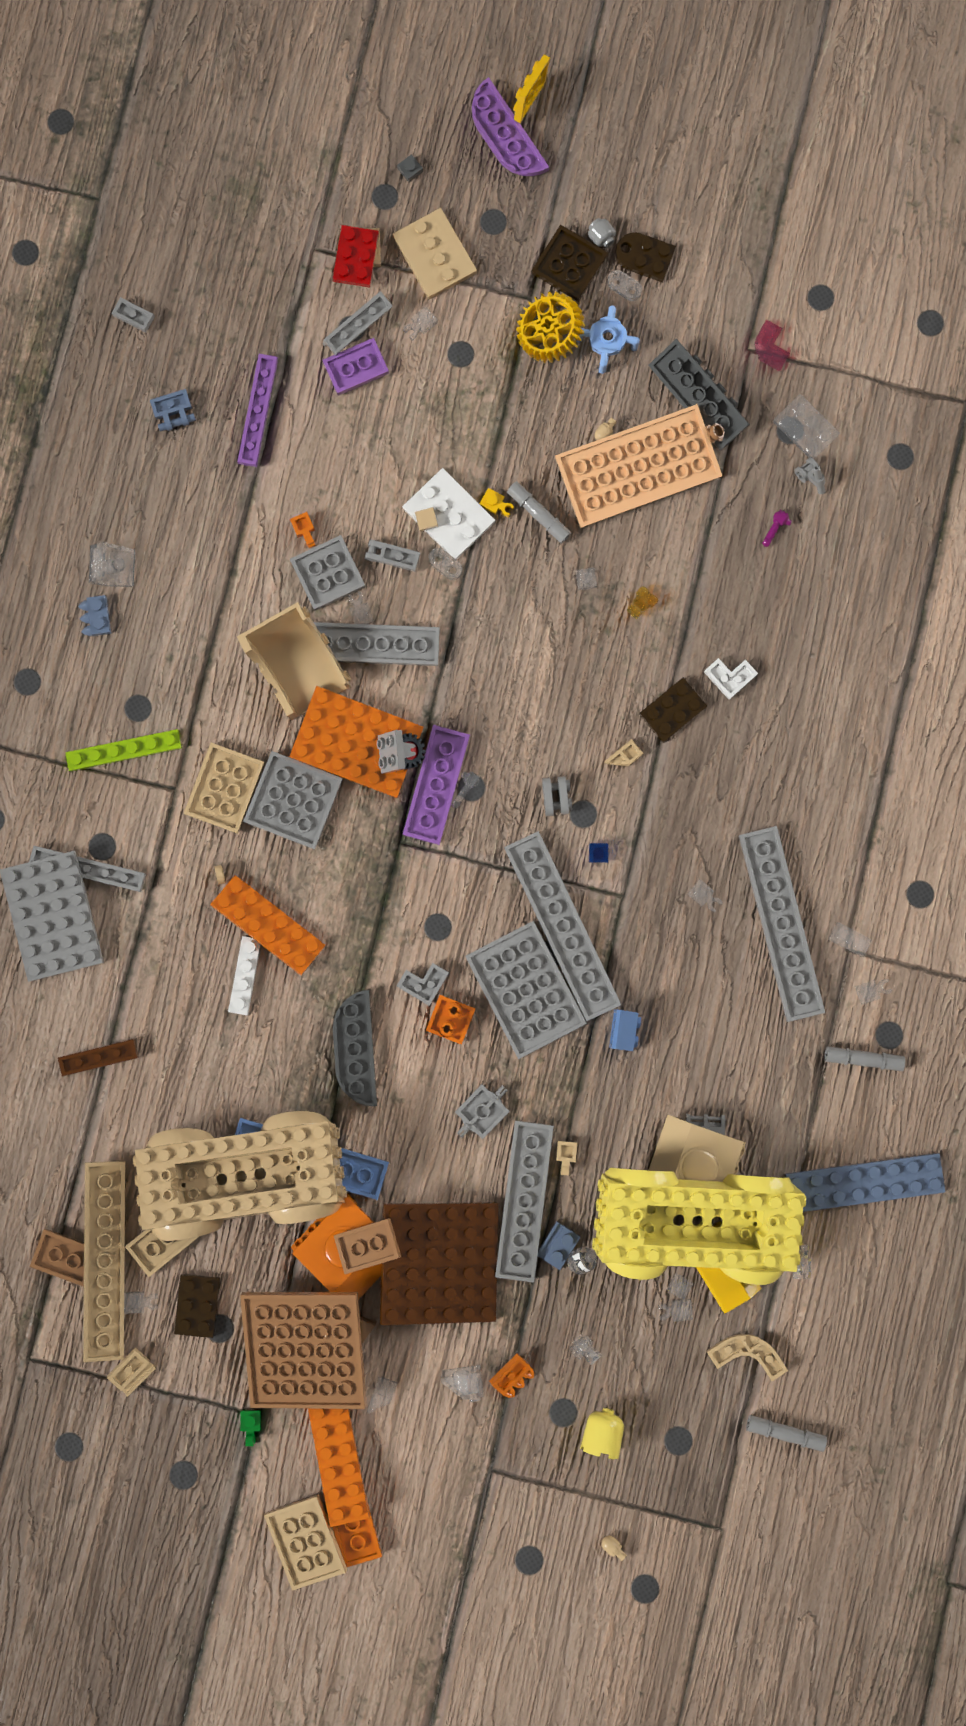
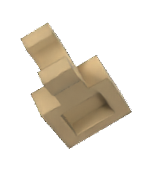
[556,1141,577,1176]

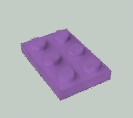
[322,338,389,396]

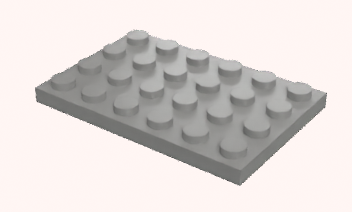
[0,851,104,982]
[465,921,587,1059]

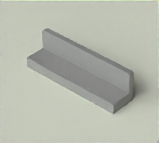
[322,291,393,356]

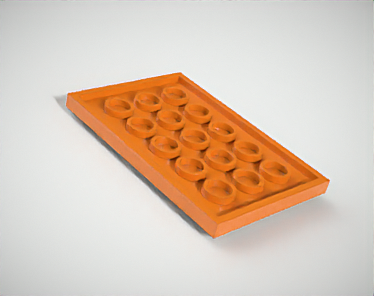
[289,686,424,798]

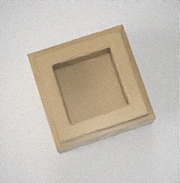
[415,507,438,531]

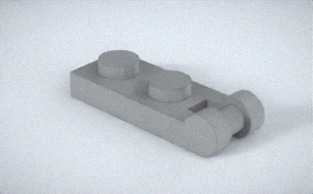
[365,540,420,572]

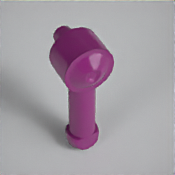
[762,510,792,547]

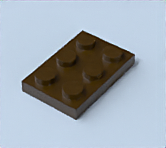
[639,677,707,743]
[174,1274,220,1338]

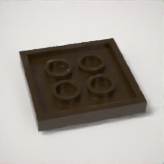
[531,224,608,302]

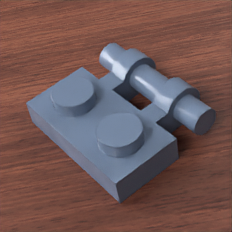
[150,389,196,432]

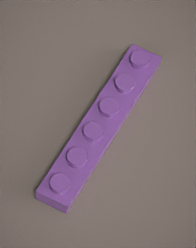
[237,354,278,467]

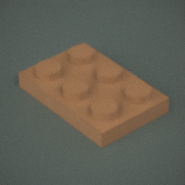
[334,1218,401,1274]
[30,1229,84,1287]

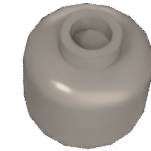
[588,218,616,248]

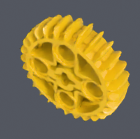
[516,292,585,363]

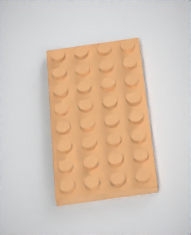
[555,404,722,528]

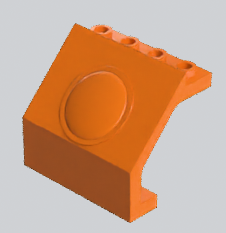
[291,1192,382,1300]

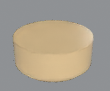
[214,865,226,885]

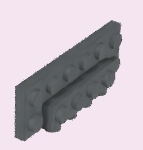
[648,339,750,451]

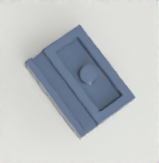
[537,1221,580,1270]

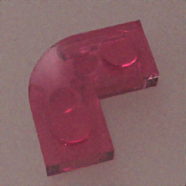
[754,320,790,371]

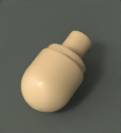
[594,418,617,440]
[601,1535,627,1561]

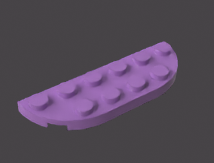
[472,77,549,176]

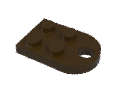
[616,232,676,283]

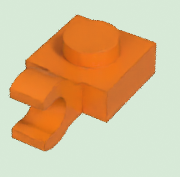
[290,512,316,548]

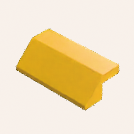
[696,1221,762,1314]

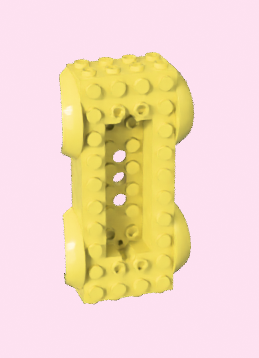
[592,1168,806,1285]

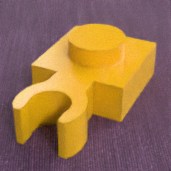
[479,488,514,517]

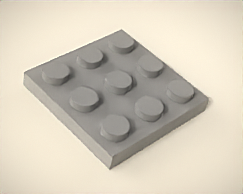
[290,535,366,611]

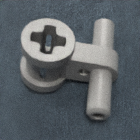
[794,457,825,494]

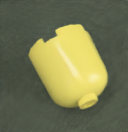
[580,1408,624,1459]

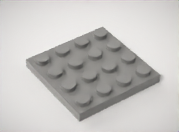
[243,751,343,850]

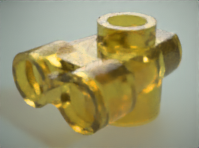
[627,586,659,619]

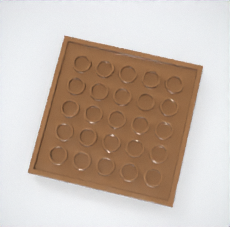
[240,1292,367,1409]

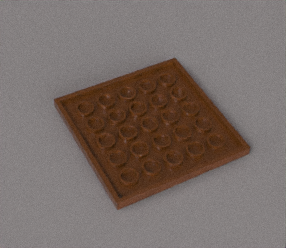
[380,1202,499,1325]

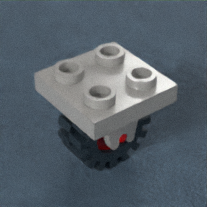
[377,730,426,774]

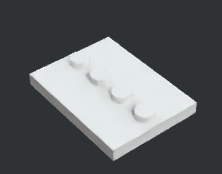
[402,468,495,561]

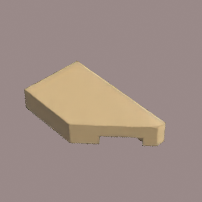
[604,739,644,766]

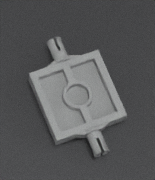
[455,1084,510,1139]

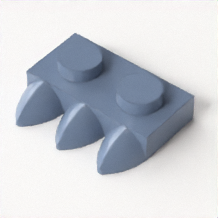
[78,595,111,636]

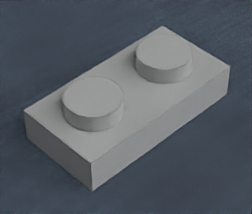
[112,297,155,333]

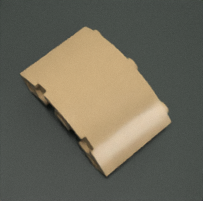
[237,602,351,720]

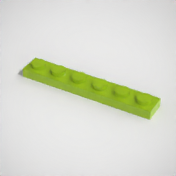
[65,729,182,772]

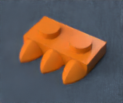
[489,1353,534,1398]

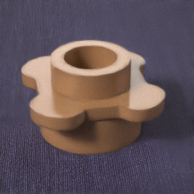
[706,423,724,443]

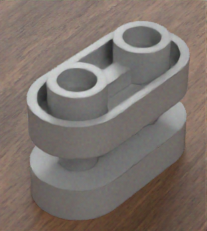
[542,776,572,816]

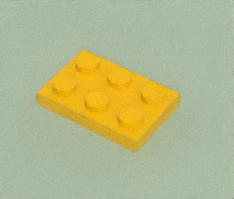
[513,54,550,123]

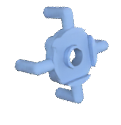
[576,305,640,374]

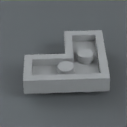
[397,963,449,1006]

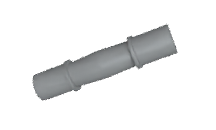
[507,481,571,544]
[825,1046,905,1071]
[746,1415,827,1452]

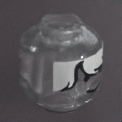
[567,1246,597,1275]

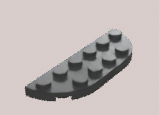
[333,990,377,1106]

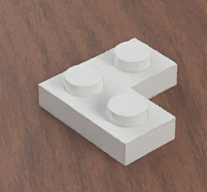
[704,658,758,700]

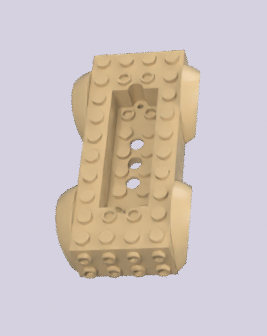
[133,1111,347,1241]

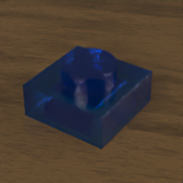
[589,843,608,863]

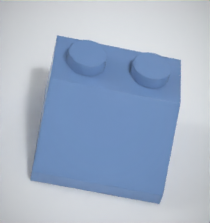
[609,1009,641,1051]

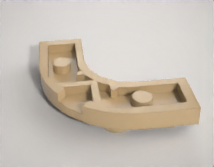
[706,1334,788,1381]

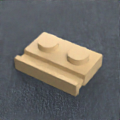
[107,1347,156,1397]

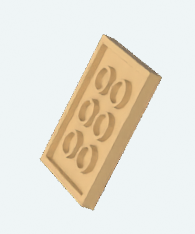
[392,208,477,300]
[183,743,265,834]
[264,1494,347,1591]

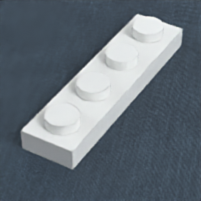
[228,936,261,1015]

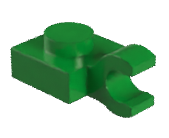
[240,1410,261,1446]

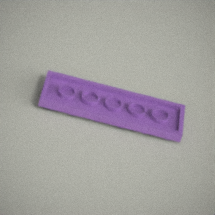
[403,725,470,845]

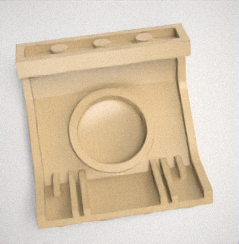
[649,1115,746,1217]

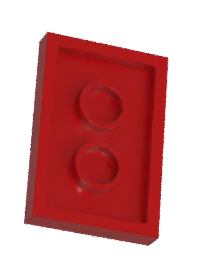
[333,225,379,288]

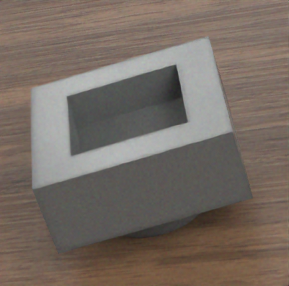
[397,154,423,182]

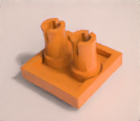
[426,995,476,1045]

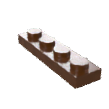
[58,1039,139,1076]

